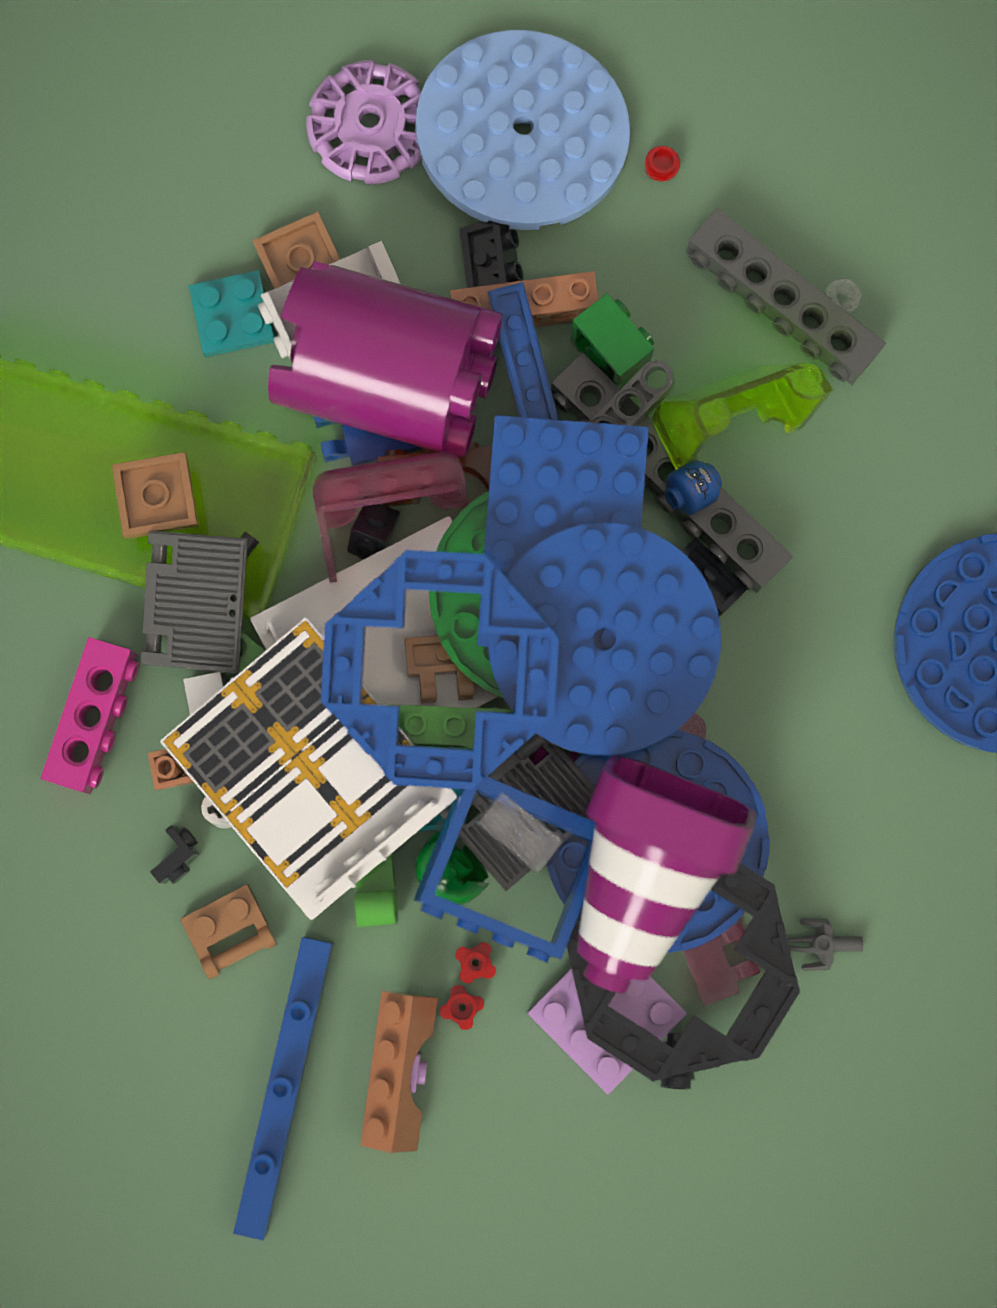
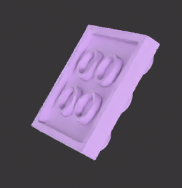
[527,967,687,1095]

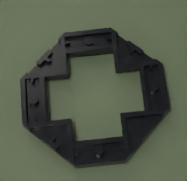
[567,863,800,1081]

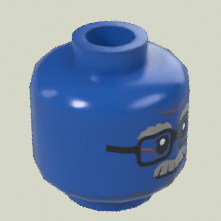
[665,460,722,515]

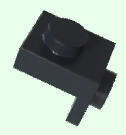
[347,499,400,560]
[150,825,200,884]

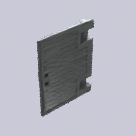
[141,531,248,673]
[439,733,595,891]

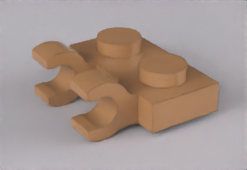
[404,635,475,704]

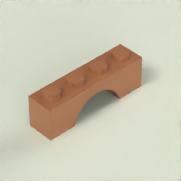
[360,991,438,1153]

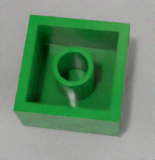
[570,293,654,389]

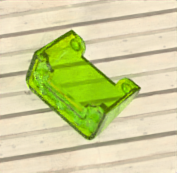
[652,363,833,469]

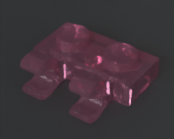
[683,923,760,1006]

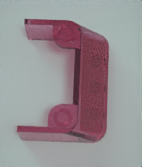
[313,452,469,583]

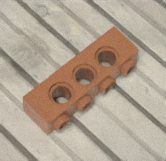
[450,271,599,328]

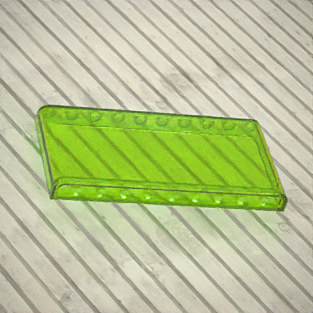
[0,355,317,620]

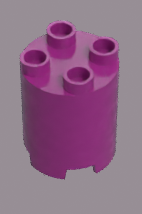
[268,261,503,458]

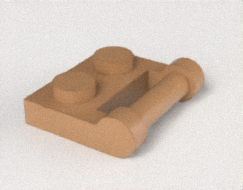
[180,884,278,980]

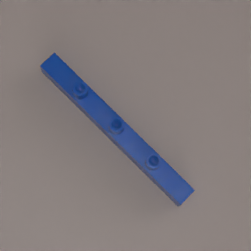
[233,936,334,1241]

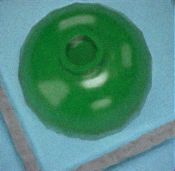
[414,831,489,905]

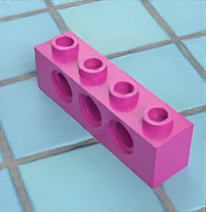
[40,637,139,794]

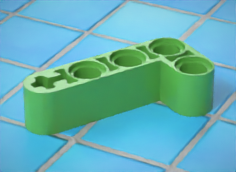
[355,852,398,928]

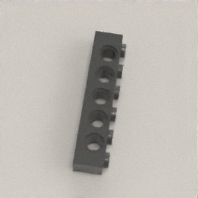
[686,208,886,385]

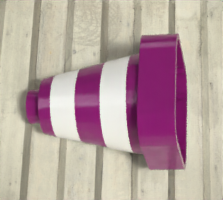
[577,755,756,993]

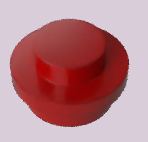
[644,146,680,182]

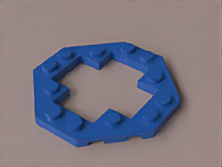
[321,550,560,790]

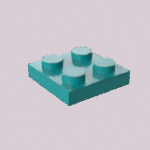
[188,270,274,358]

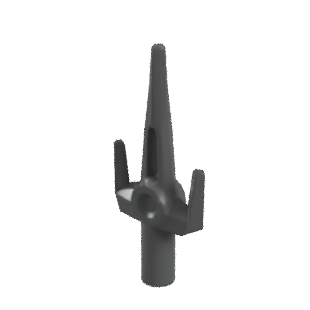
[788,918,863,971]

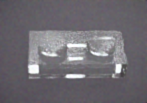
[476,793,563,872]

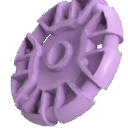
[306,60,422,185]

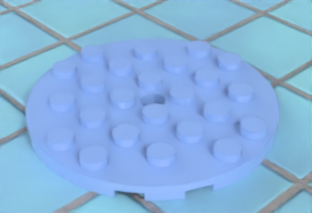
[415,30,630,230]

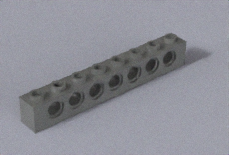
[551,352,793,593]

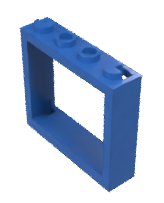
[413,777,595,963]

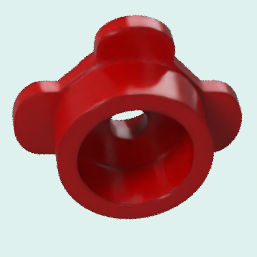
[455,942,496,984]
[440,985,484,1030]

